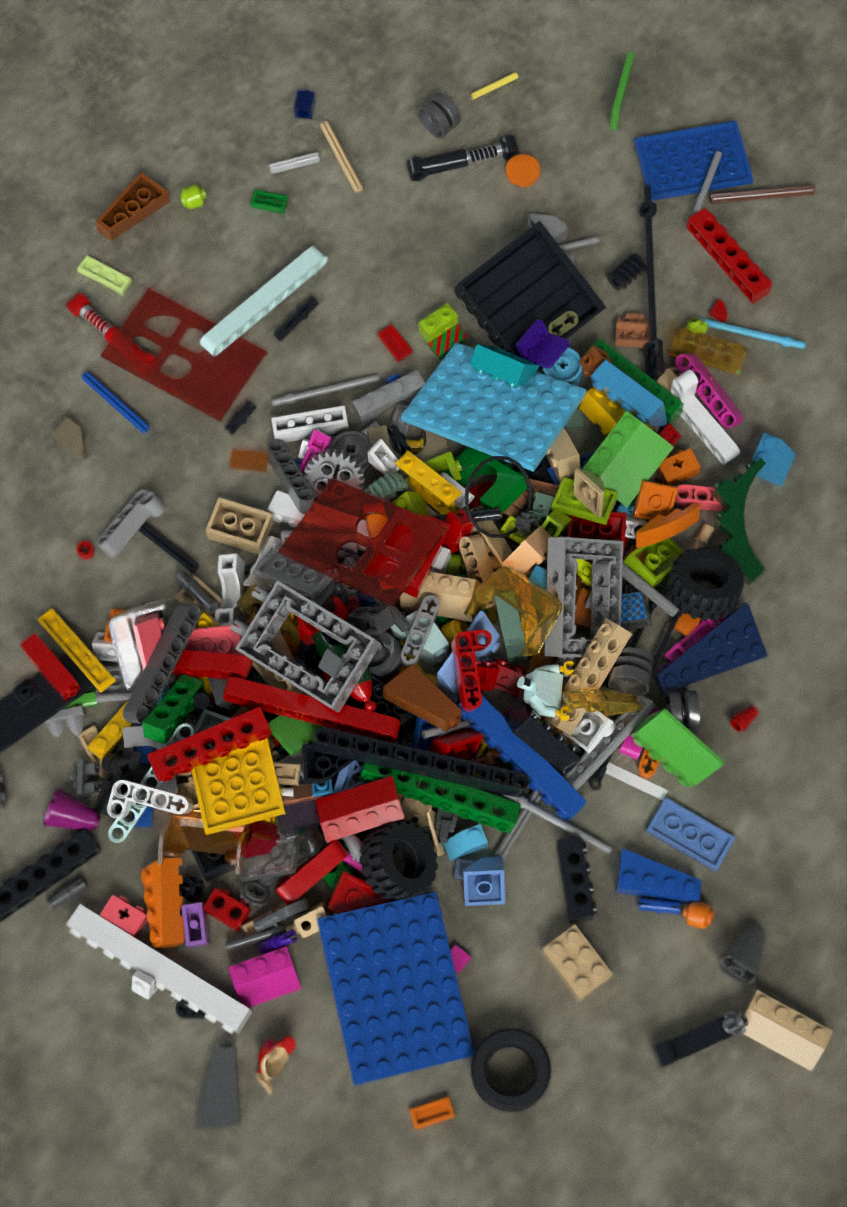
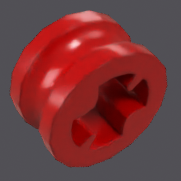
[76,541,95,560]

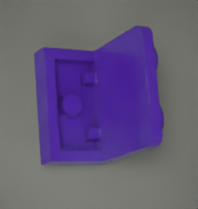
[515,319,570,369]

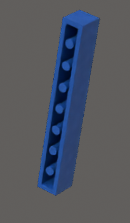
[457,690,587,821]

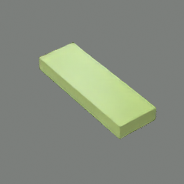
[77,255,132,295]

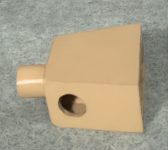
[285,899,333,938]

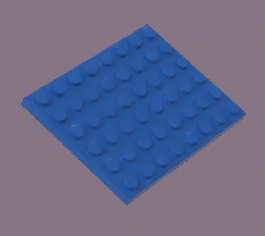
[316,892,474,1086]

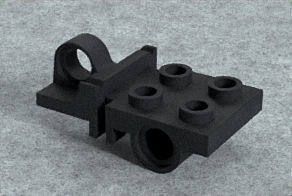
[94,745,142,816]

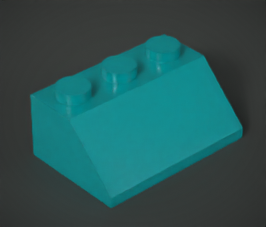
[470,344,539,388]

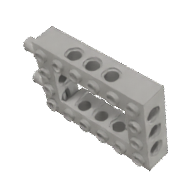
[545,537,623,677]
[231,580,381,713]

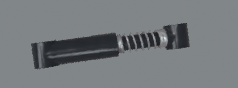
[406,135,520,182]

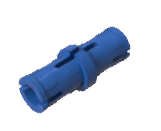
[638,897,680,915]

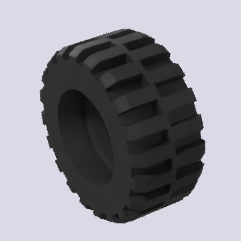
[666,547,744,621]
[360,820,438,901]

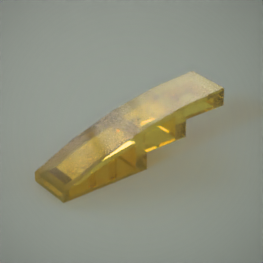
[562,689,642,716]

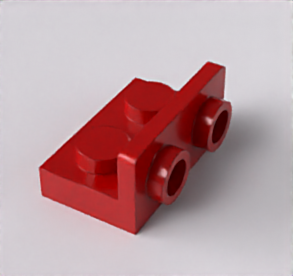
[492,658,527,697]

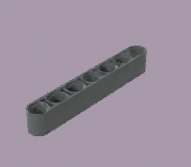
[123,604,201,724]

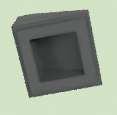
[318,649,346,679]

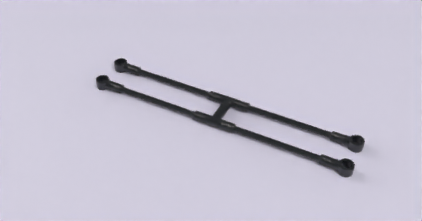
[578,584,683,791]

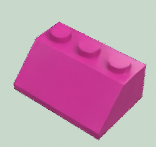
[228,946,301,1008]

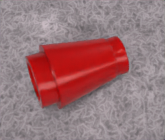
[730,705,759,732]

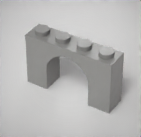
[123,725,181,804]

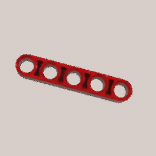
[172,650,253,680]

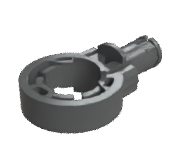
[253,898,310,932]

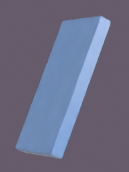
[645,797,736,872]

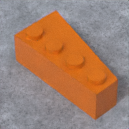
[141,858,184,949]

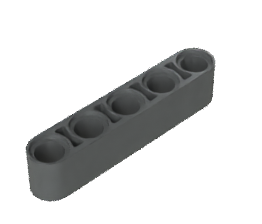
[268,440,315,514]

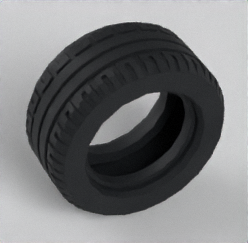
[471,1028,551,1112]

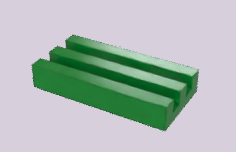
[250,189,289,214]

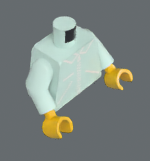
[517,661,574,721]

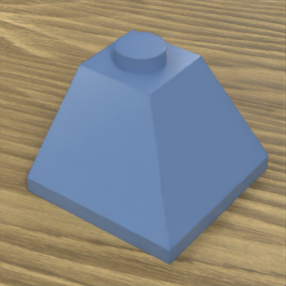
[463,857,505,906]

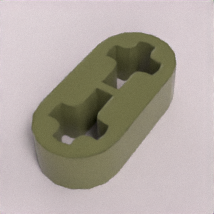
[547,311,578,337]

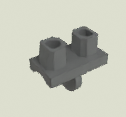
[67,759,100,799]

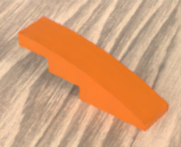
[636,503,700,548]

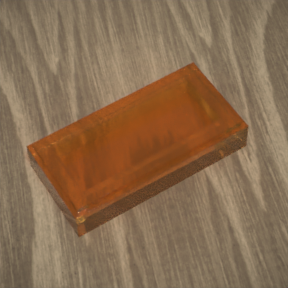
[229,449,268,472]

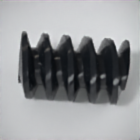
[607,254,647,290]

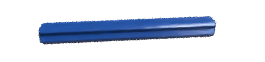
[82,371,150,434]

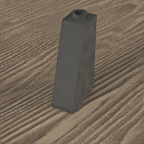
[196,1043,241,1130]

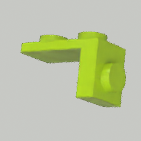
[424,451,462,481]

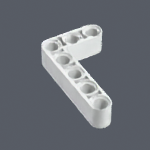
[670,369,740,465]

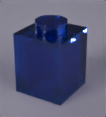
[294,90,316,120]

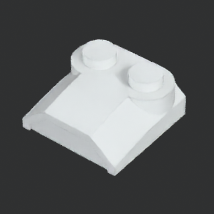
[562,705,614,753]

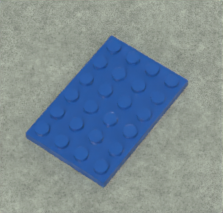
[634,121,754,201]

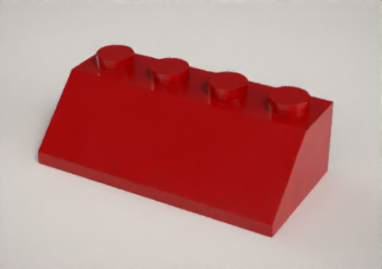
[315,775,405,842]

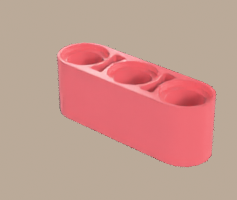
[674,484,725,511]

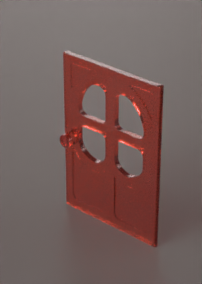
[101,288,268,422]
[278,478,448,606]

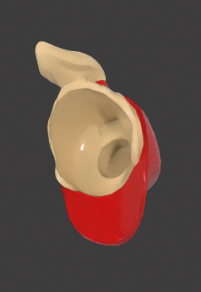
[256,1035,296,1095]

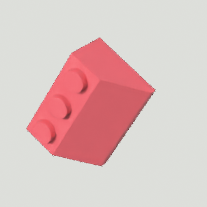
[133,613,165,671]

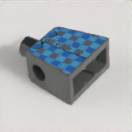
[621,584,652,630]

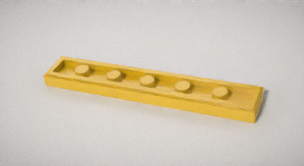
[37,608,116,693]

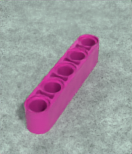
[675,353,743,428]

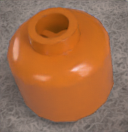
[683,901,715,929]

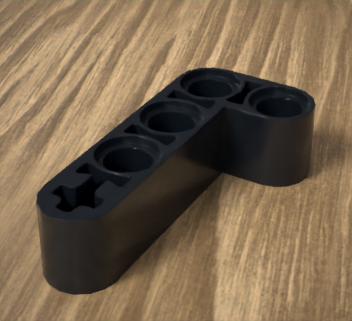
[651,1016,733,1069]

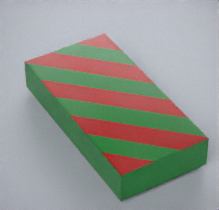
[428,324,468,359]

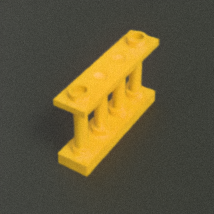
[395,451,467,515]

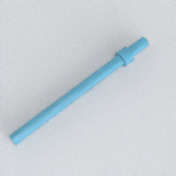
[701,318,806,349]

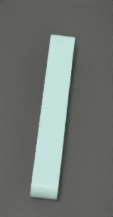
[108,723,196,843]

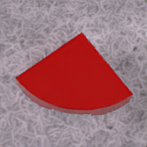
[709,299,728,323]

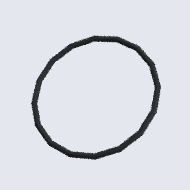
[465,456,532,538]

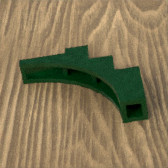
[712,458,766,585]

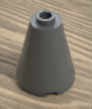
[717,925,766,984]

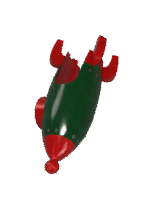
[296,596,376,712]

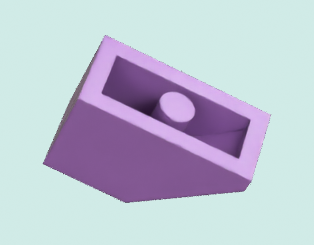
[181,902,211,948]

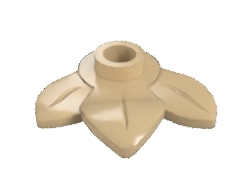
[402,798,437,828]

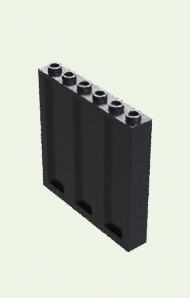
[453,221,607,358]

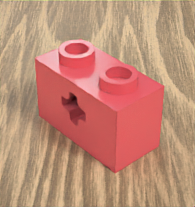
[99,895,148,939]

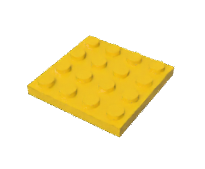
[191,738,286,835]

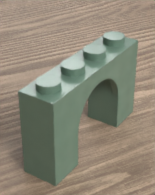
[494,591,528,664]

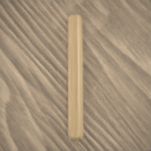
[320,121,363,193]

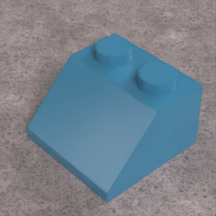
[752,432,796,487]

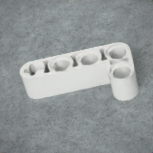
[107,780,193,818]

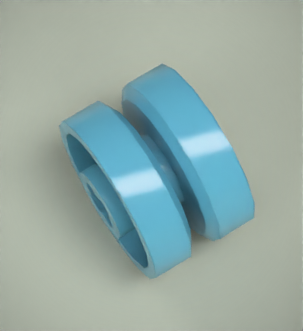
[541,348,583,386]

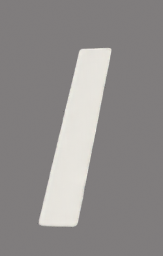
[597,762,668,800]

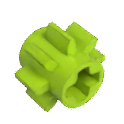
[684,317,708,340]

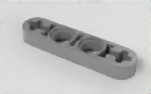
[401,595,440,667]

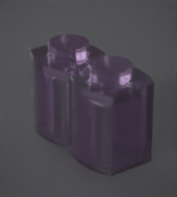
[277,799,321,837]

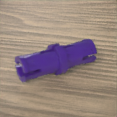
[258,930,298,954]

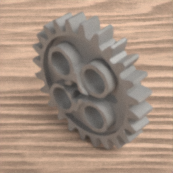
[304,448,365,507]

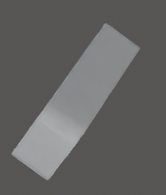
[97,490,166,557]

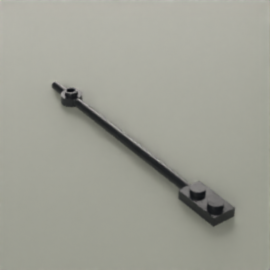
[639,185,664,379]

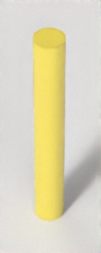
[470,72,518,100]

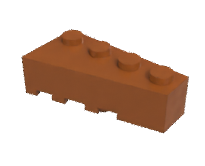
[96,172,170,241]

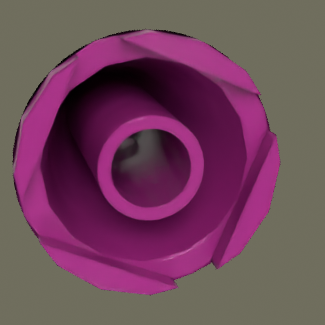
[42,787,101,831]

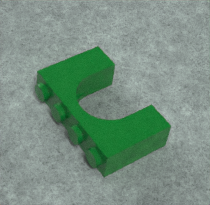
[441,447,528,514]

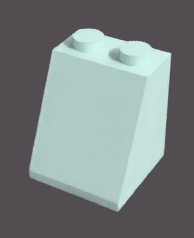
[391,609,449,666]

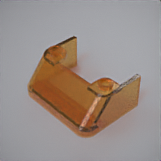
[158,810,250,874]

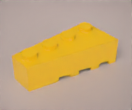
[579,387,655,435]

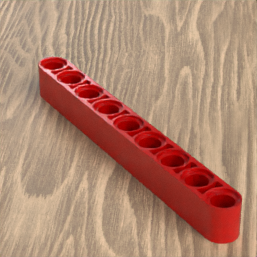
[222,677,401,743]

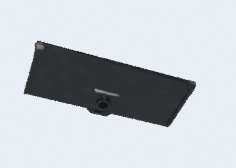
[0,654,94,754]

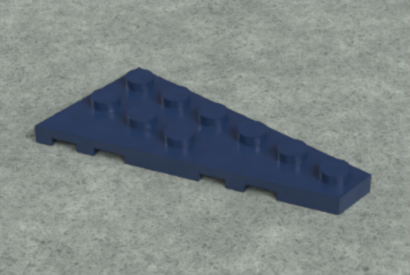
[655,602,768,694]

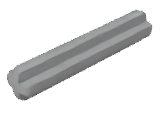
[269,152,320,174]

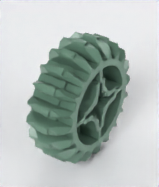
[360,472,410,508]

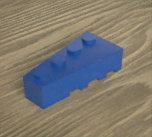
[616,848,701,904]

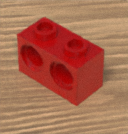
[204,888,251,933]

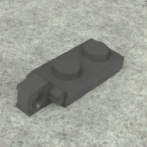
[436,794,460,843]

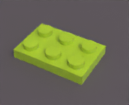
[551,477,618,525]

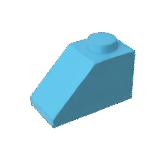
[443,824,488,862]

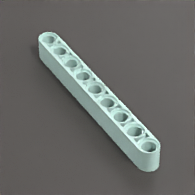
[200,246,328,356]

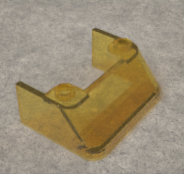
[464,566,562,656]

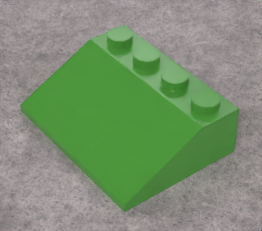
[583,411,674,508]
[630,708,725,788]

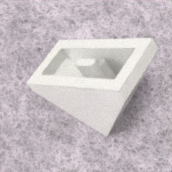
[367,439,400,475]

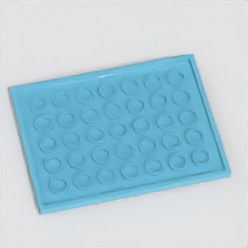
[401,342,586,472]

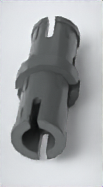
[46,877,88,910]

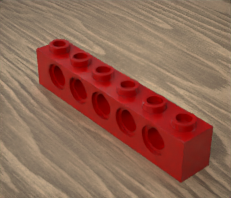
[686,208,773,304]
[147,707,272,782]

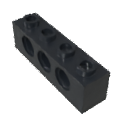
[556,837,597,923]

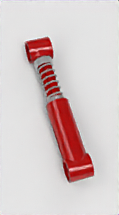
[66,292,160,378]

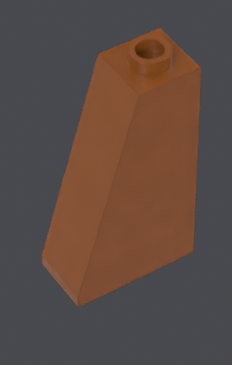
[383,664,462,732]

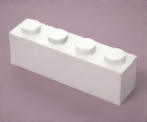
[271,406,349,443]

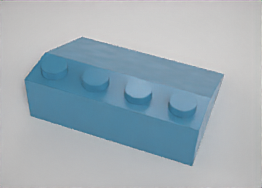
[591,360,667,426]

